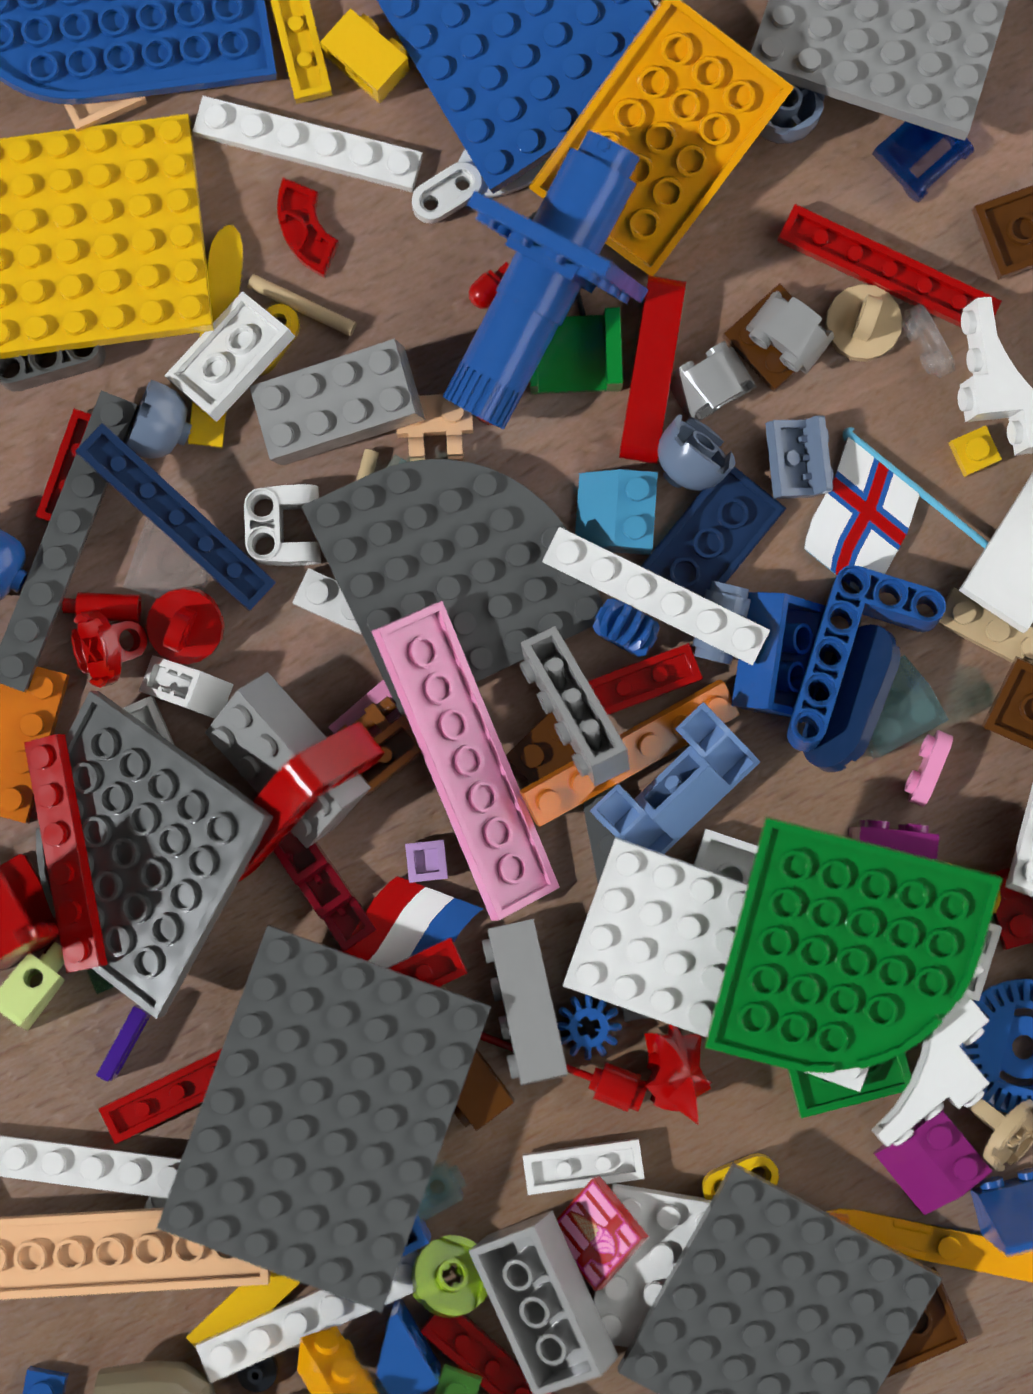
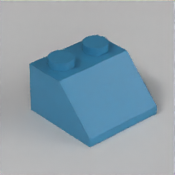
[575,469,658,555]

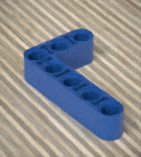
[787,565,946,752]

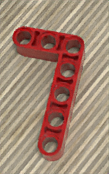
[238,722,385,882]

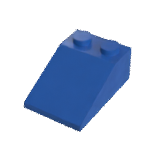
[970,1168,1033,1256]

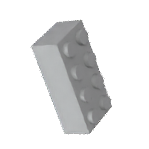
[249,339,425,466]
[205,672,371,849]
[469,1211,618,1394]

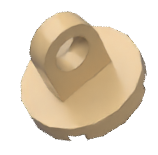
[825,284,903,362]
[967,1099,1033,1172]

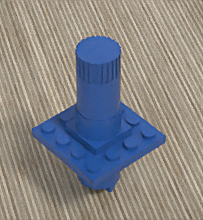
[443,130,648,429]

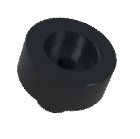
[237,1356,278,1392]

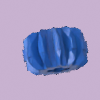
[593,599,660,657]
[557,994,622,1060]

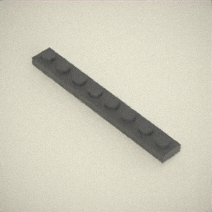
[0,390,139,693]

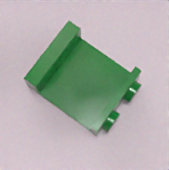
[529,307,623,394]

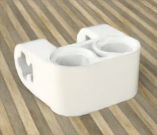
[244,484,321,566]

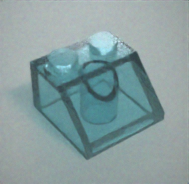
[867,655,949,759]

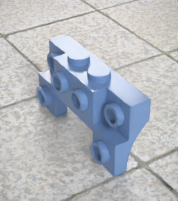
[590,702,761,854]

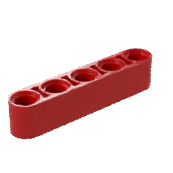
[619,275,686,464]

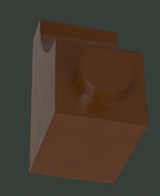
[454,1048,514,1131]

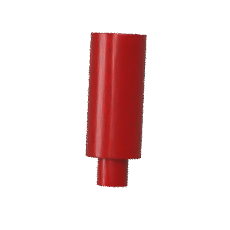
[62,592,142,622]

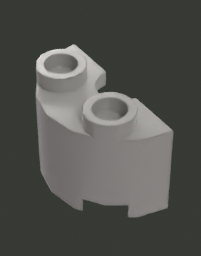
[745,291,834,374]
[670,341,757,421]

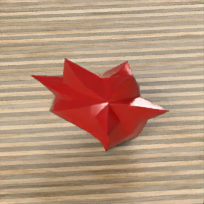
[645,1024,712,1125]

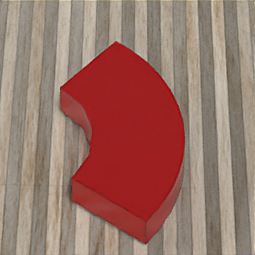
[277,178,339,278]

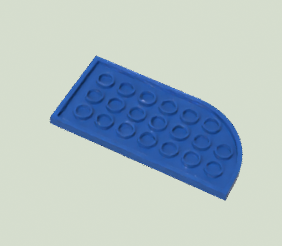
[0,0,277,105]

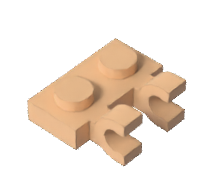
[396,394,473,461]

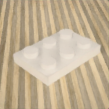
[165,292,295,422]

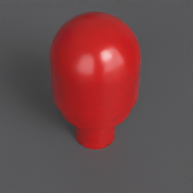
[468,262,509,309]

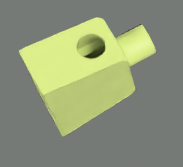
[0,941,65,1031]

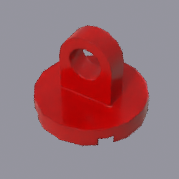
[146,587,225,665]
[71,609,147,688]

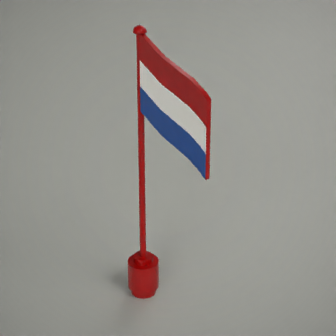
[339,876,649,1112]

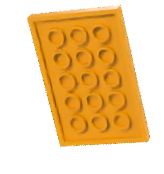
[529,0,794,276]

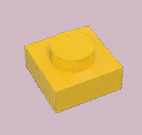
[948,425,1002,478]

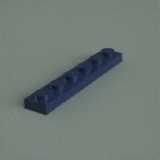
[75,423,276,611]

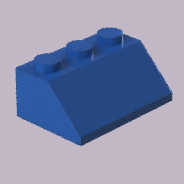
[731,592,826,717]

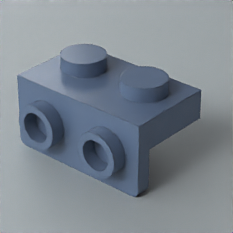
[765,415,833,499]

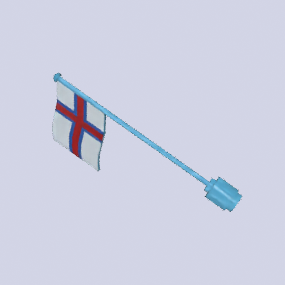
[804,427,989,593]

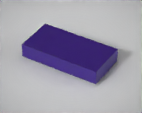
[96,1004,151,1082]

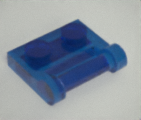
[872,121,975,202]

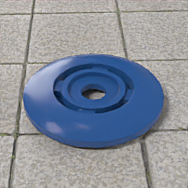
[959,979,1033,1114]

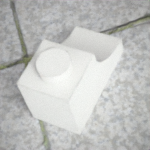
[139,655,234,719]

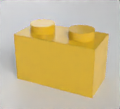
[320,8,409,104]

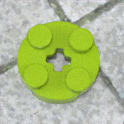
[411,1235,488,1318]

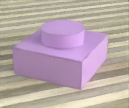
[405,840,448,883]

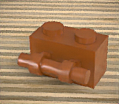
[337,696,422,796]

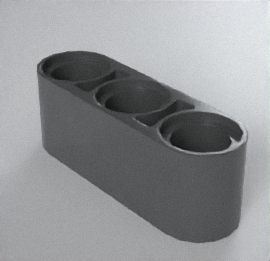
[0,345,106,392]

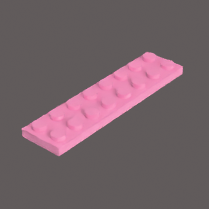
[372,601,560,921]

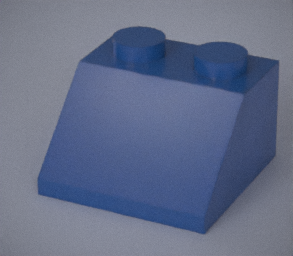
[375,1298,441,1394]

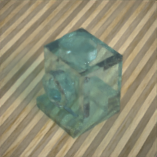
[417,1160,467,1223]

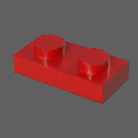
[989,867,1033,950]

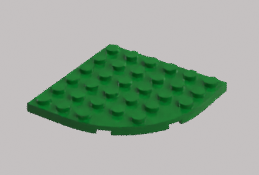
[705,816,1002,1073]

